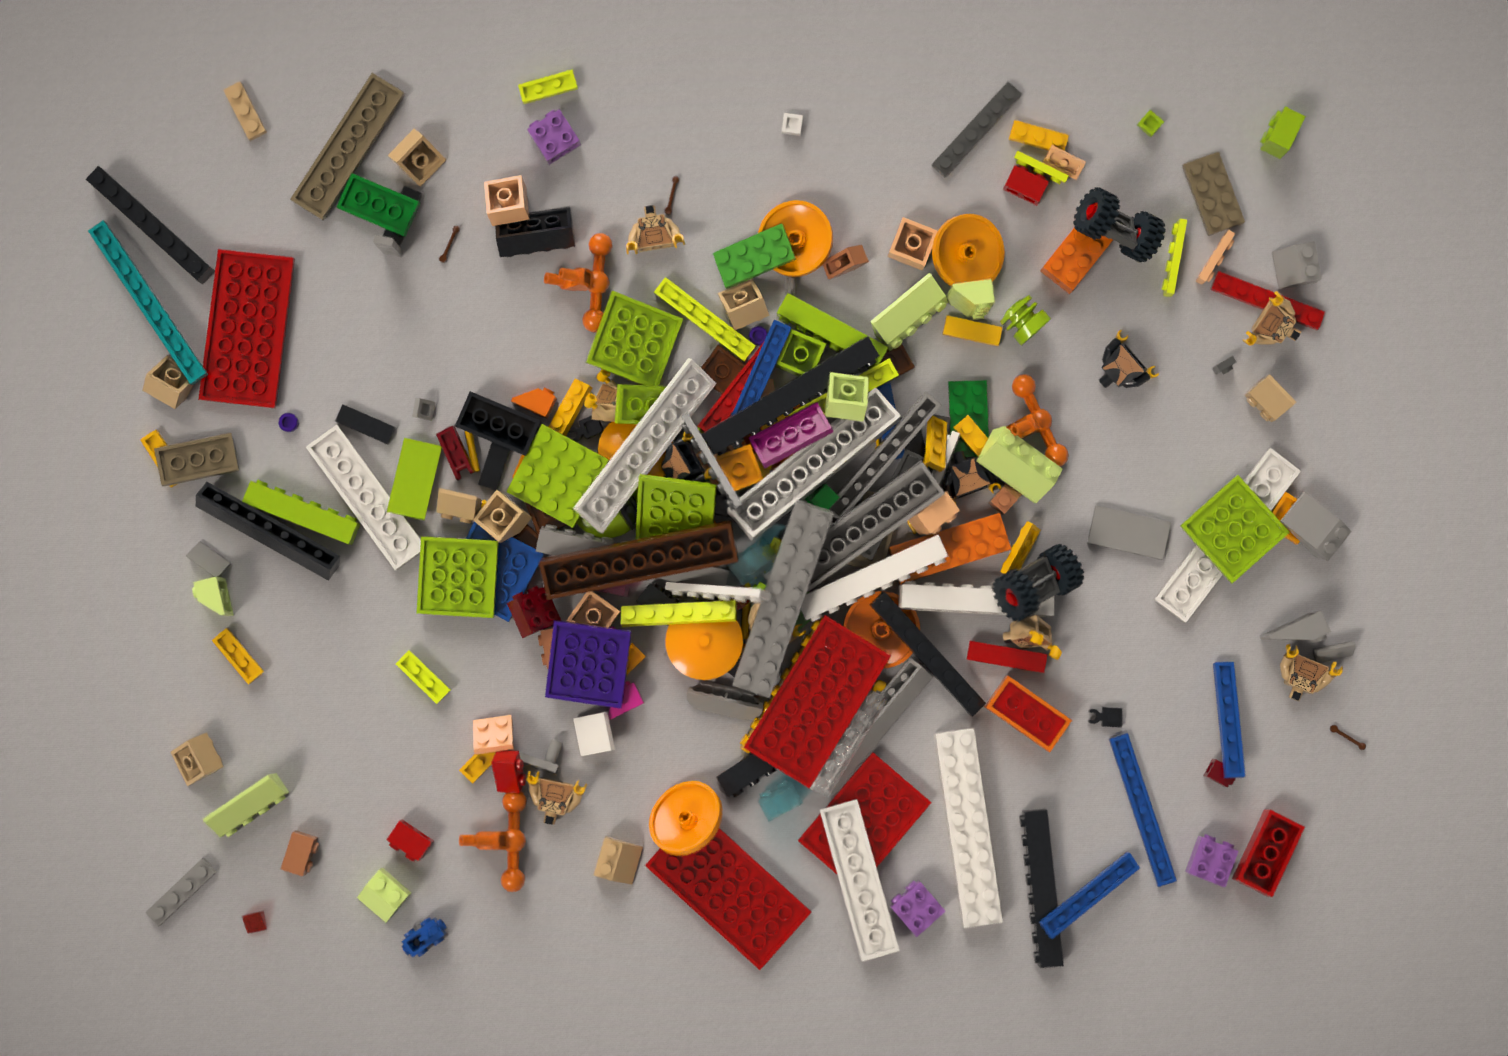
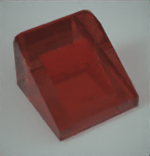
[242,910,267,934]

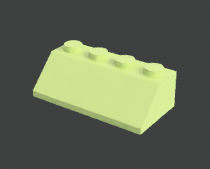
[870,273,948,351]
[946,279,995,320]
[977,426,1063,503]
[203,773,289,837]

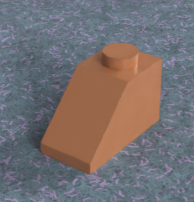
[823,245,869,280]
[988,483,1022,515]

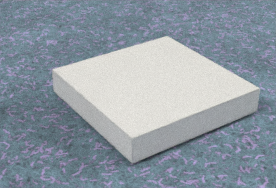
[573,712,615,756]

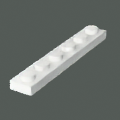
[665,582,771,604]

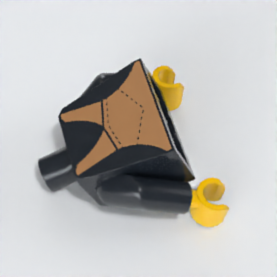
[1099,330,1159,388]
[661,432,717,483]
[943,451,1001,505]

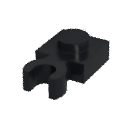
[569,415,604,442]
[1088,707,1122,728]

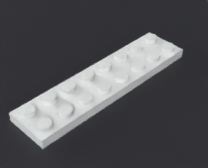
[306,425,421,570]
[819,799,899,961]

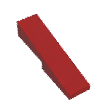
[967,641,1048,673]

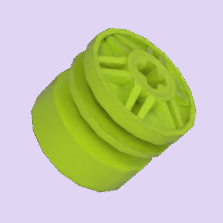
[1000,294,1051,346]

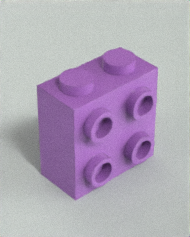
[527,109,581,165]
[1185,834,1239,887]
[890,880,946,937]

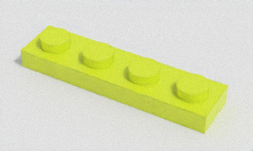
[1161,218,1187,297]

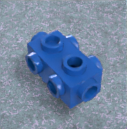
[401,917,447,957]

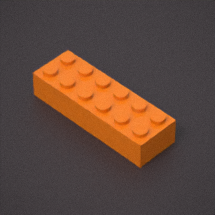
[888,513,1011,585]

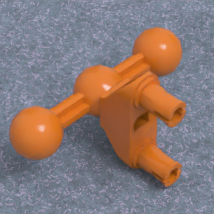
[544,233,613,333]
[1007,374,1069,467]
[459,791,527,892]

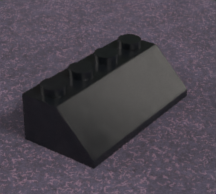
[495,207,575,257]
[455,391,543,456]

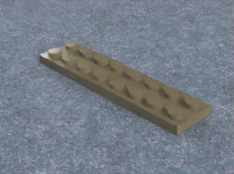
[290,73,405,221]

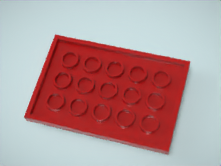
[798,752,932,875]

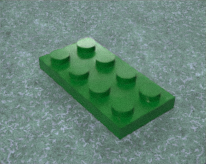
[336,173,421,237]
[948,380,989,458]

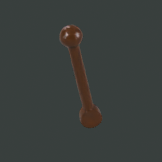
[664,176,680,215]
[439,226,460,263]
[1330,725,1366,750]

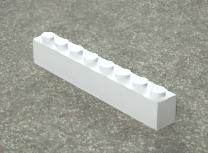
[801,535,948,622]
[898,581,1054,618]

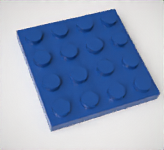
[465,521,545,622]

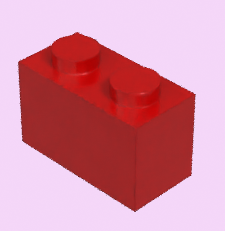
[1003,165,1049,206]
[491,750,526,793]
[386,819,434,862]

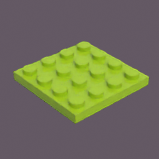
[585,291,683,386]
[506,424,610,528]
[636,474,717,539]
[1180,475,1290,584]
[416,536,499,618]

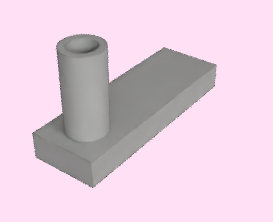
[511,739,562,775]

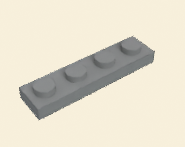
[145,858,217,927]

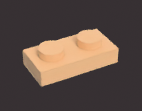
[1043,145,1086,180]

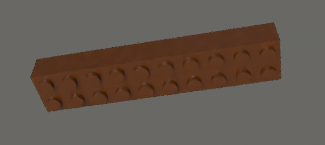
[539,520,739,600]

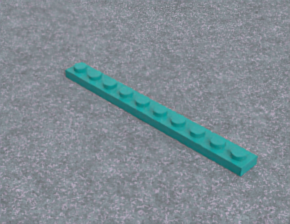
[88,220,208,385]

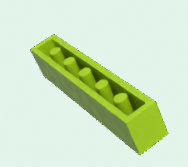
[777,293,888,369]
[242,479,361,545]

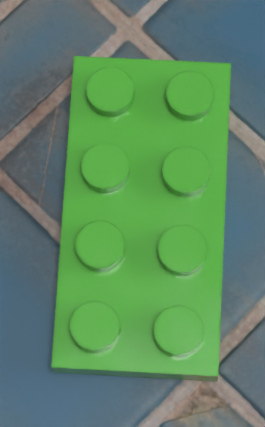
[713,223,797,289]

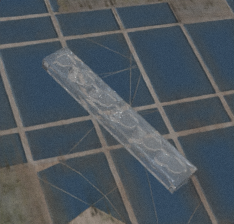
[810,690,888,799]

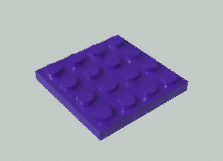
[545,620,632,708]

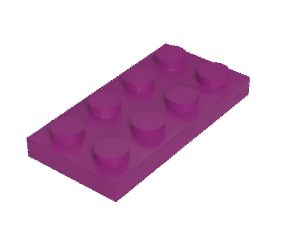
[749,402,834,468]

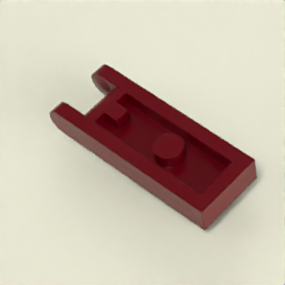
[436,426,475,481]

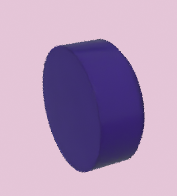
[749,326,768,346]
[278,413,299,432]

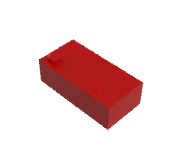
[1232,809,1305,897]

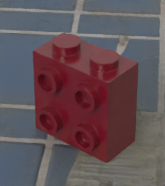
[507,586,562,639]

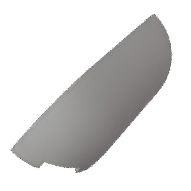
[687,681,763,720]

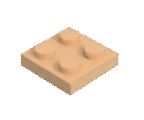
[473,715,514,755]

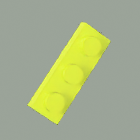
[518,69,578,104]
[1014,150,1069,185]
[396,650,451,704]

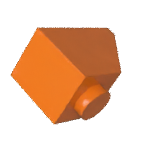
[511,388,557,419]

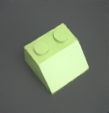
[825,372,869,421]
[192,577,234,616]
[357,868,412,923]

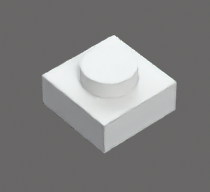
[781,113,803,136]

